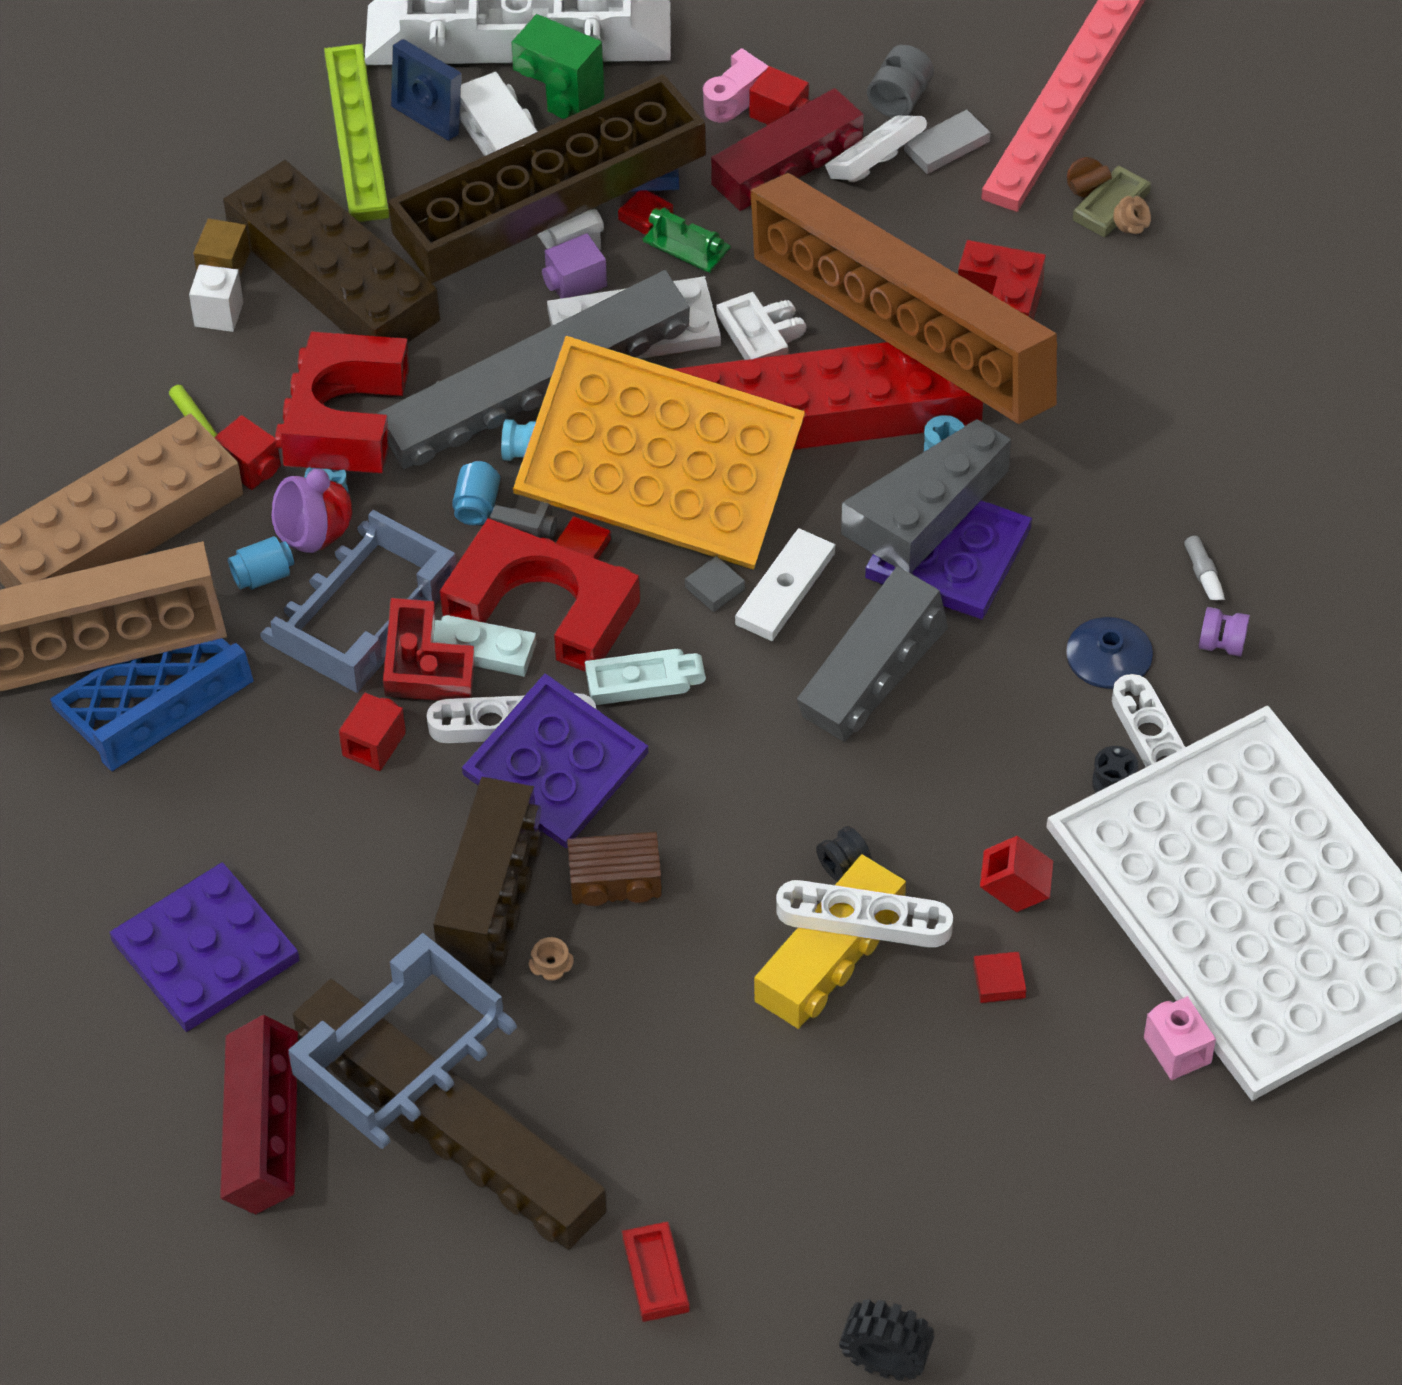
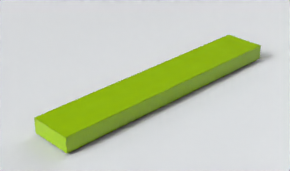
[324,44,389,222]

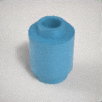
[452,461,501,526]
[228,536,294,590]

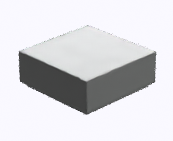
[685,556,745,612]

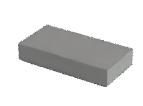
[904,110,990,174]

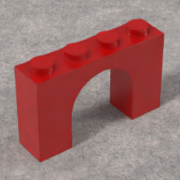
[275,332,409,473]
[440,518,640,672]

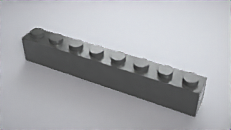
[378,270,690,470]

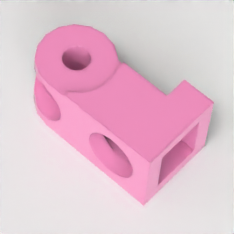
[703,48,768,123]

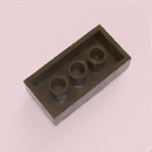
[433,776,543,984]

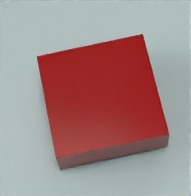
[618,190,673,235]
[556,516,611,560]
[973,951,1026,1003]

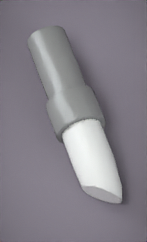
[1184,535,1225,600]

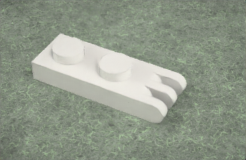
[825,115,927,182]

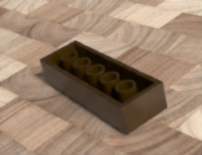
[223,160,440,342]

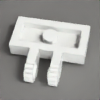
[717,292,807,360]

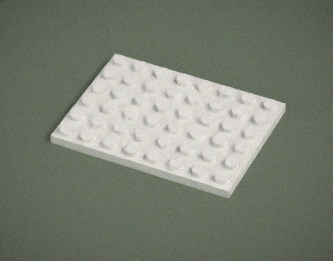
[1046,705,1402,1101]

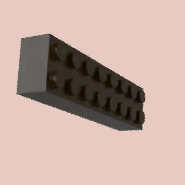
[388,74,706,284]

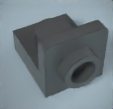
[490,501,557,540]

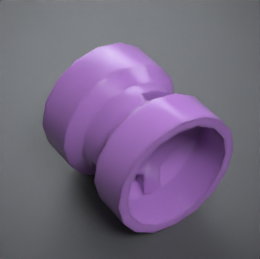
[1199,607,1250,657]

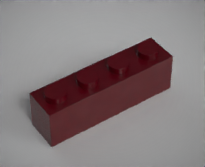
[711,88,864,211]
[220,1014,298,1215]

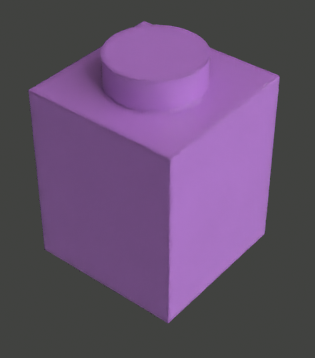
[542,233,607,299]

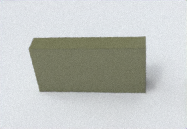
[1073,165,1151,238]

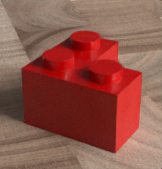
[958,240,1046,320]
[383,598,475,700]

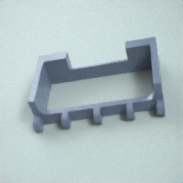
[260,510,456,693]
[288,933,517,1149]

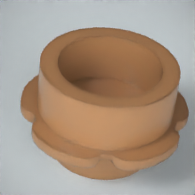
[1113,196,1151,234]
[529,937,574,981]

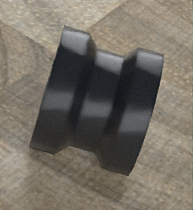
[1092,746,1138,793]
[816,826,872,882]

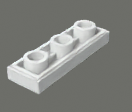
[735,528,835,641]

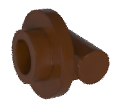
[1067,157,1112,197]

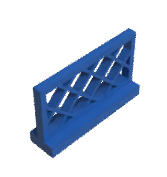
[50,638,254,772]

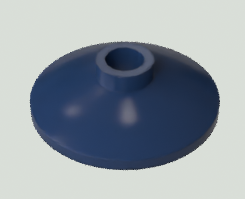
[1066,617,1153,689]

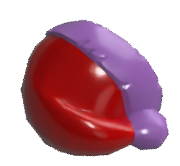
[271,469,352,553]

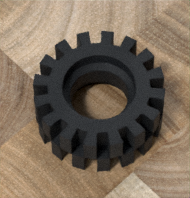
[839,1299,935,1380]

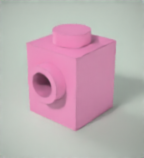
[1144,996,1216,1081]

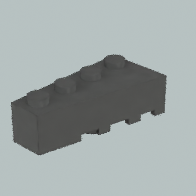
[841,419,1011,573]
[797,566,948,742]

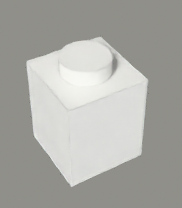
[189,265,243,332]

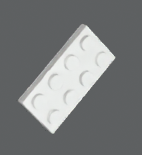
[547,276,721,359]

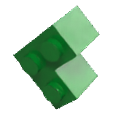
[511,14,605,119]

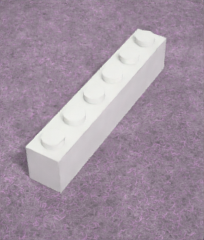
[460,72,604,250]

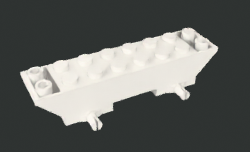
[365,0,671,65]

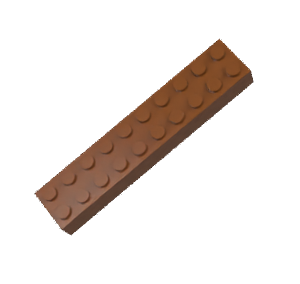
[751,173,1057,424]

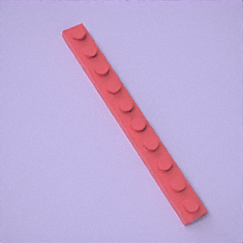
[981,0,1145,212]

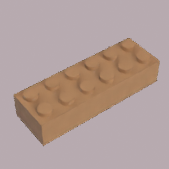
[0,413,243,588]
[0,541,227,692]

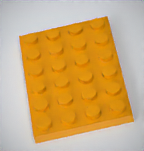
[513,336,805,570]

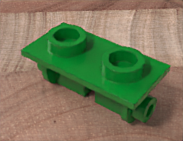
[643,208,731,273]

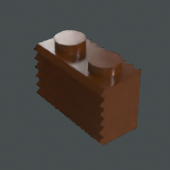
[567,831,662,906]

